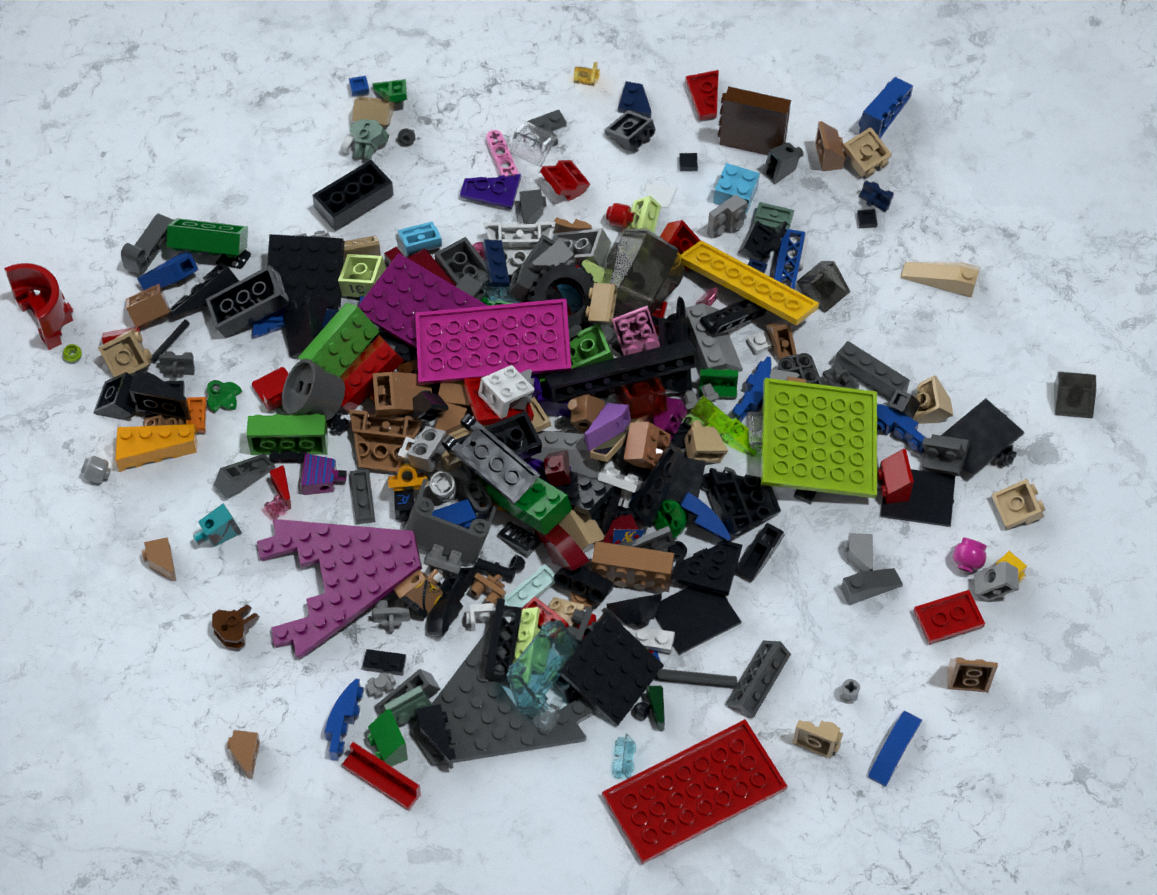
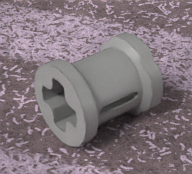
[840,679,860,704]

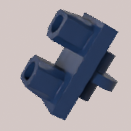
[859,180,894,212]

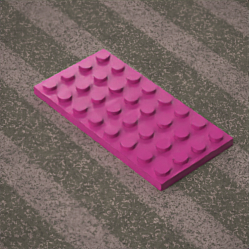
[415,299,572,385]

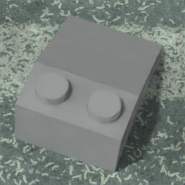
[553,228,611,268]

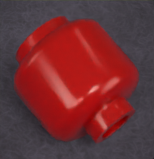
[606,203,634,228]

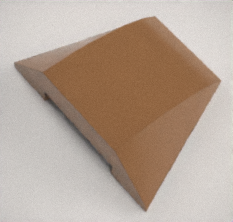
[349,409,423,472]

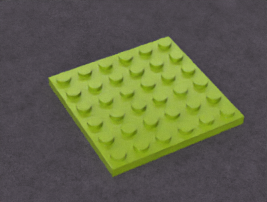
[761,378,877,498]

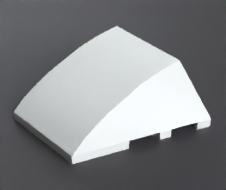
[483,221,556,276]

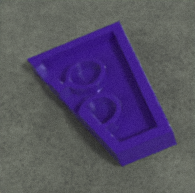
[460,174,522,209]

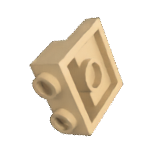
[842,127,892,177]
[98,329,152,377]
[991,479,1046,530]
[793,720,844,759]

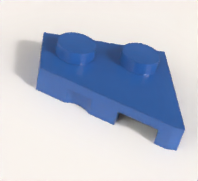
[252,307,286,338]

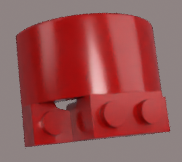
[4,263,73,350]

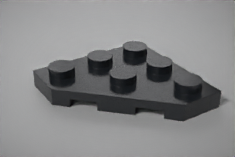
[671,540,743,596]

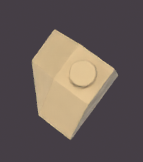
[913,375,953,424]

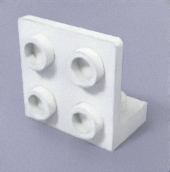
[478,365,534,419]

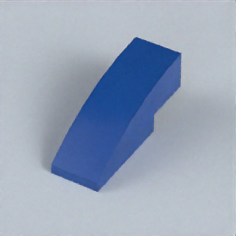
[679,492,731,541]

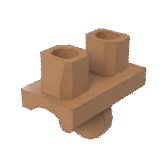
[470,573,506,607]

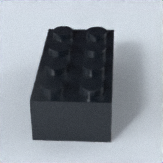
[312,160,394,231]
[206,265,290,337]
[456,411,542,482]

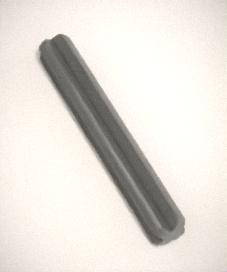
[657,669,737,688]

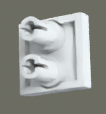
[598,467,643,508]

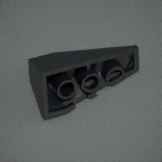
[169,262,239,317]

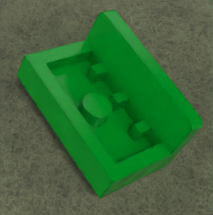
[699,368,738,398]

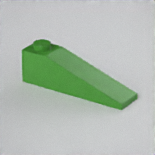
[538,323,614,384]

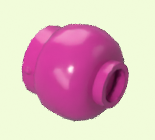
[953,537,987,573]

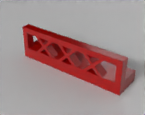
[342,742,421,811]

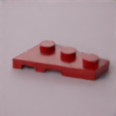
[685,70,719,120]

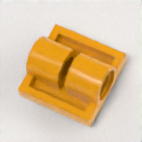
[388,463,428,491]

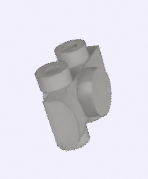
[365,672,396,699]

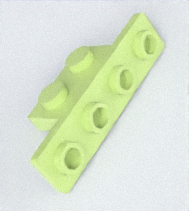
[510,607,549,686]

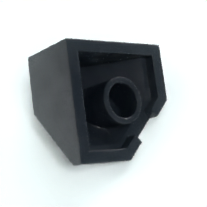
[606,594,662,627]

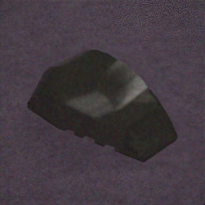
[604,228,685,329]

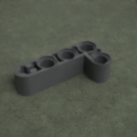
[121,213,174,275]
[777,353,823,385]

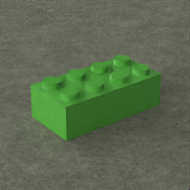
[298,303,379,377]
[247,414,328,455]

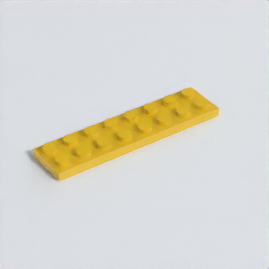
[678,240,819,326]

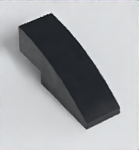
[736,522,785,581]

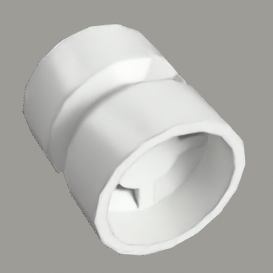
[430,471,458,501]

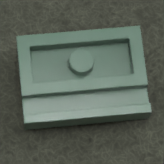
[753,202,794,230]
[384,686,433,727]

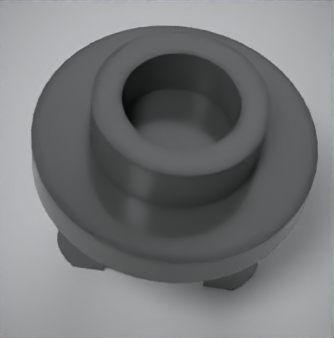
[398,128,416,146]

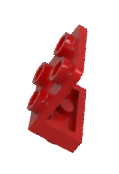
[252,367,289,412]

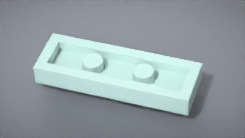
[504,564,555,616]

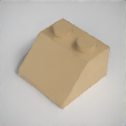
[352,96,395,128]
[586,283,618,326]

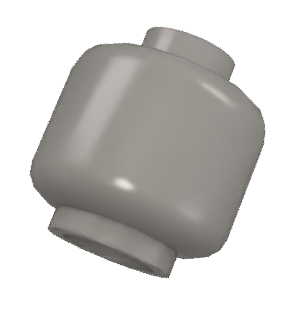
[81,456,111,484]

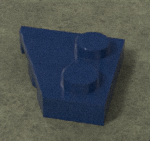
[618,81,652,118]

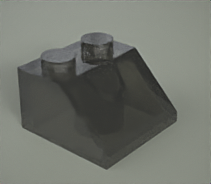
[796,261,851,312]
[1054,371,1096,419]

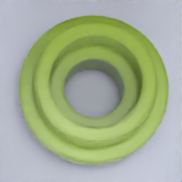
[63,344,82,362]

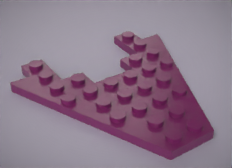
[257,519,422,659]

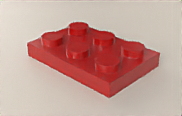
[913,590,985,644]

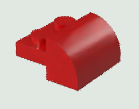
[540,160,590,200]

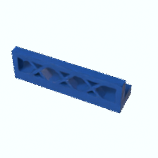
[774,229,806,290]

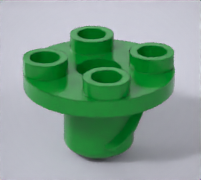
[654,499,689,538]

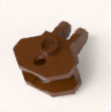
[212,604,260,650]

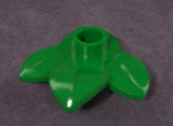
[206,380,242,412]

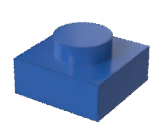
[349,75,370,96]

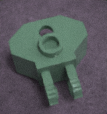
[349,119,390,160]

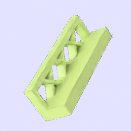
[620,196,661,265]

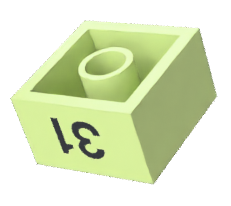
[338,254,386,297]

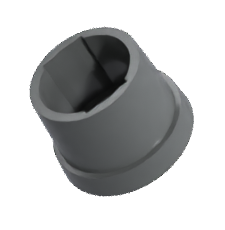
[282,359,345,420]

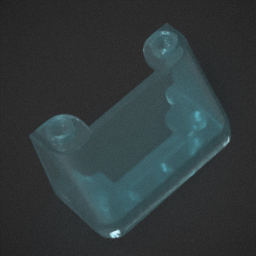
[507,620,578,714]

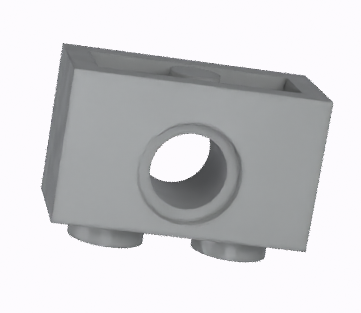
[974,561,1019,602]

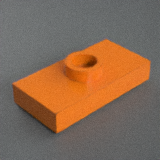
[186,397,207,433]

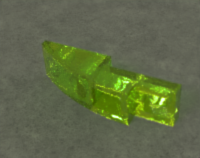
[691,395,762,457]

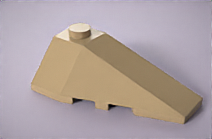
[901,262,981,298]

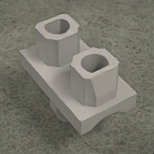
[684,383,719,417]
[424,544,462,576]
[373,599,410,632]

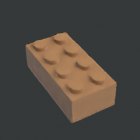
[591,541,674,593]

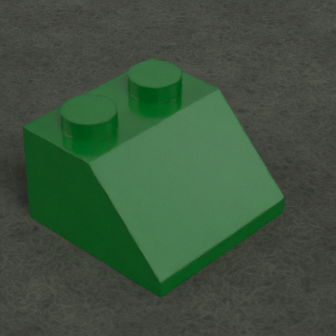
[367,708,408,767]

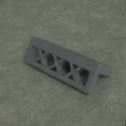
[725,640,791,718]

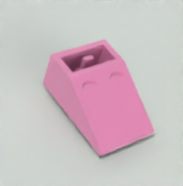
[612,306,660,356]

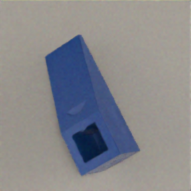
[137,251,199,291]

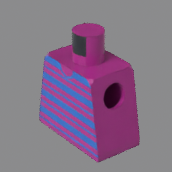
[301,454,347,495]

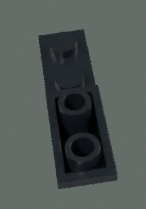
[427,567,479,635]

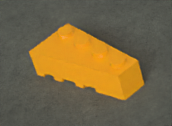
[115,424,197,472]

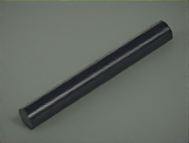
[150,319,190,364]

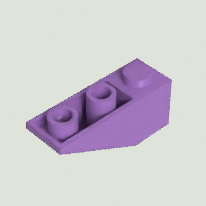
[584,403,631,451]

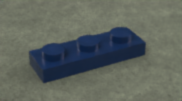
[482,239,510,287]

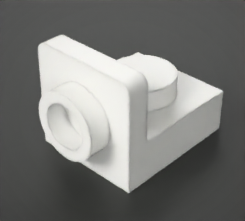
[466,603,494,631]

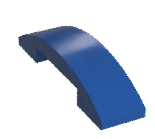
[868,710,922,787]

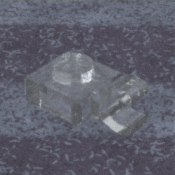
[532,695,562,734]

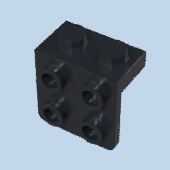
[740,221,788,261]

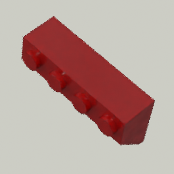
[340,335,404,412]

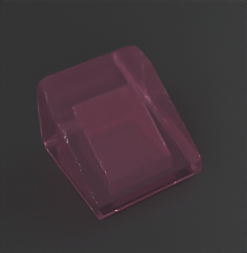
[696,287,718,306]

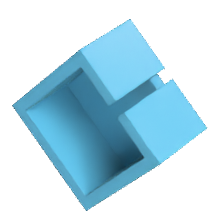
[713,163,760,213]

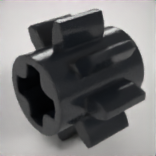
[995,445,1017,467]
[624,462,648,481]

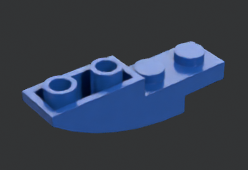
[732,356,771,426]
[877,404,926,454]
[324,678,364,761]

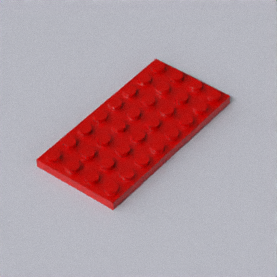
[602,719,788,864]

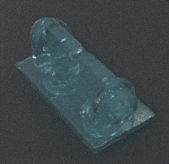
[612,734,636,778]

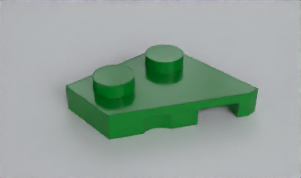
[372,79,407,103]

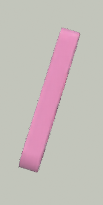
[487,130,519,176]

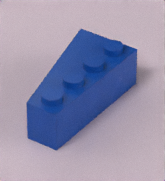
[859,77,913,139]

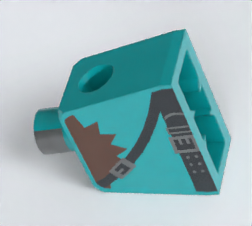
[193,503,242,547]

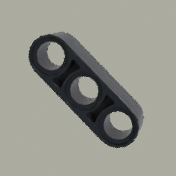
[554,567,613,603]

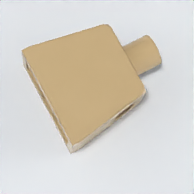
[684,420,728,463]

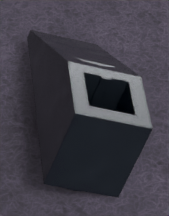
[416,704,456,769]

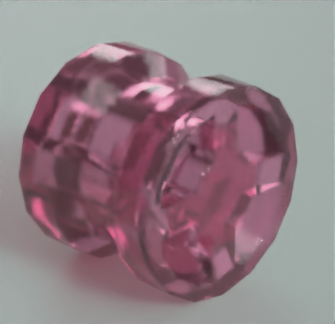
[264,495,288,519]

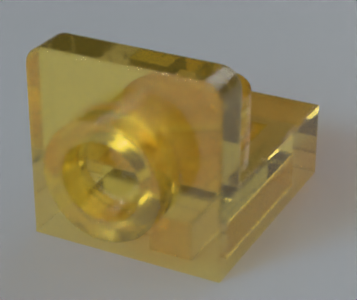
[574,62,600,86]

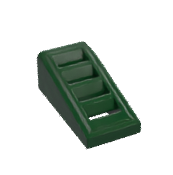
[646,686,665,732]

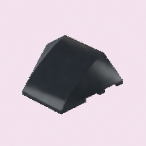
[709,468,781,535]

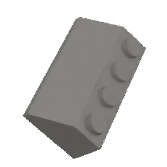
[685,303,743,372]
[524,431,600,480]

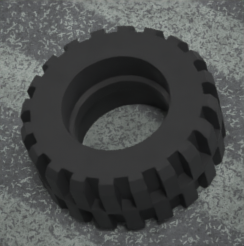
[528,262,597,330]

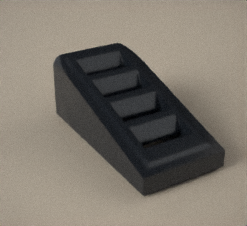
[497,521,540,558]

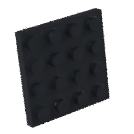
[267,234,344,310]
[557,611,665,726]

